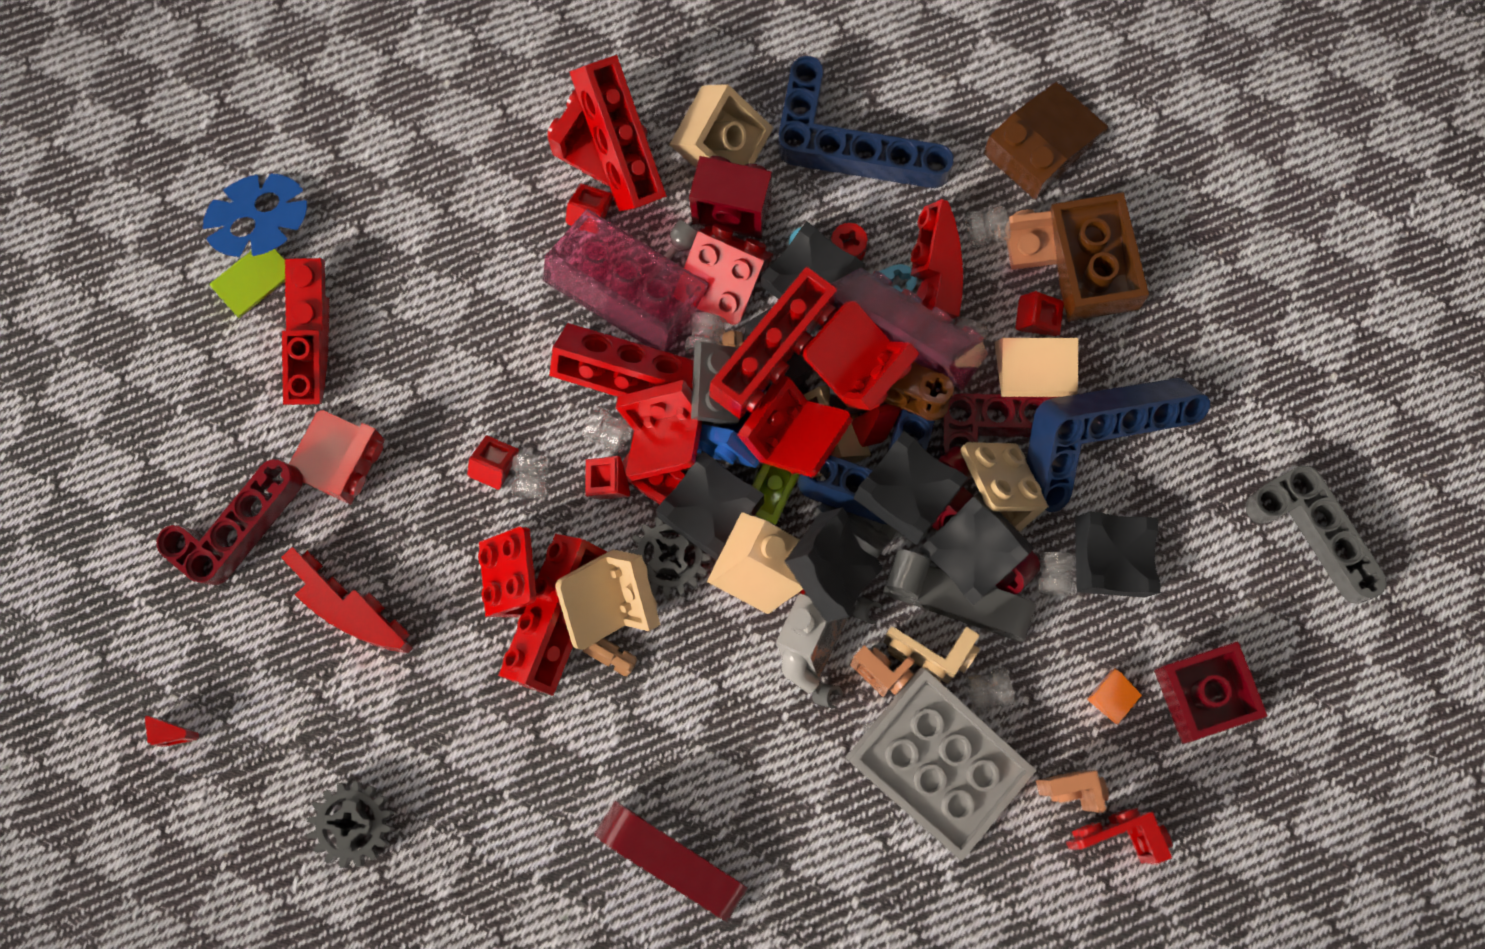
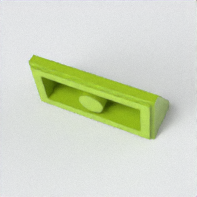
[210,249,285,318]
[751,463,800,525]

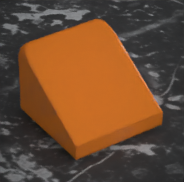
[1087,668,1142,725]

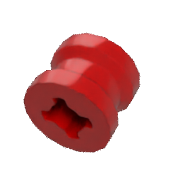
[831,223,868,261]

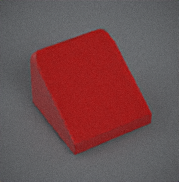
[565,183,613,234]
[1015,291,1064,337]
[851,404,902,447]
[467,435,519,490]
[585,456,630,500]
[145,715,199,747]

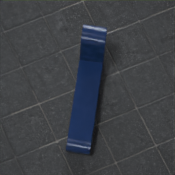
[778,56,954,188]
[798,350,951,525]
[1026,378,1210,512]

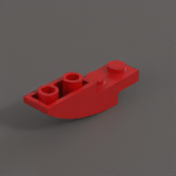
[909,199,963,353]
[282,258,330,405]
[281,547,413,653]

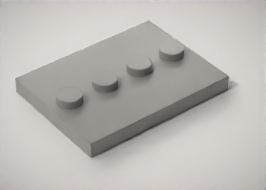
[845,667,1037,861]

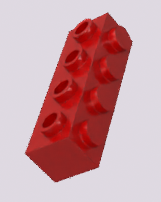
[709,266,837,419]
[498,533,607,696]

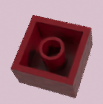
[689,155,772,239]
[1154,641,1268,744]

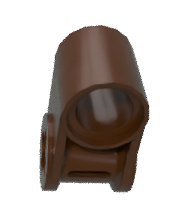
[884,361,954,421]

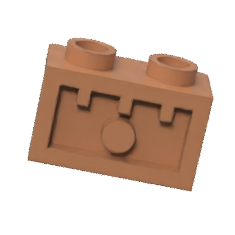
[1004,209,1057,270]
[850,645,915,697]
[1036,770,1109,812]

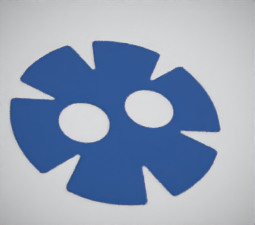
[203,173,307,257]

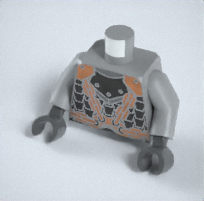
[776,593,882,709]

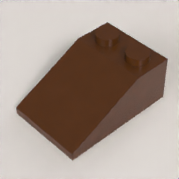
[984,81,1109,200]
[1051,192,1149,322]

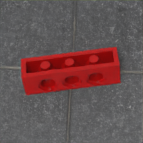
[569,54,666,211]
[549,323,694,397]

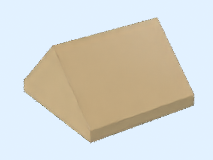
[995,338,1078,397]

